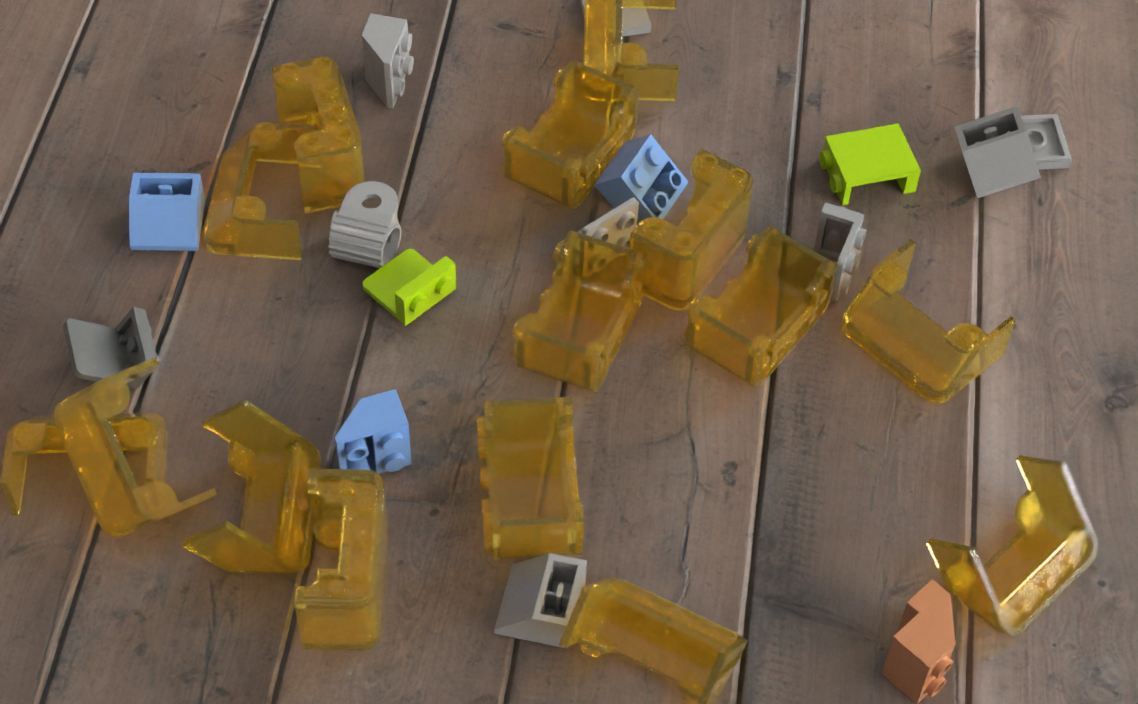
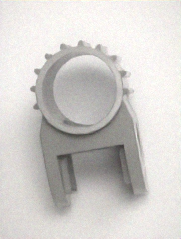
[328,181,402,268]

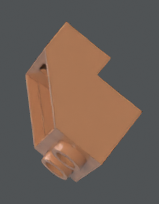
[881,579,956,704]

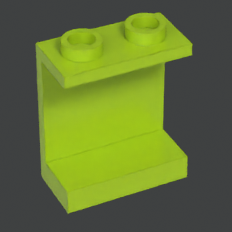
[819,123,921,205]

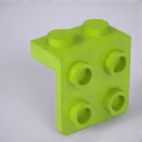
[363,249,456,326]

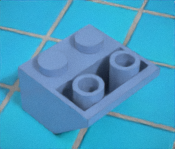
[595,134,688,226]
[129,173,205,251]
[335,389,412,484]

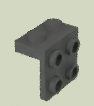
[63,307,158,389]

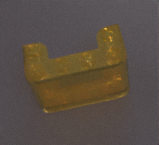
[271,57,365,214]
[502,59,639,209]
[626,149,753,310]
[684,225,838,388]
[513,230,647,393]
[477,397,584,559]
[294,469,389,651]

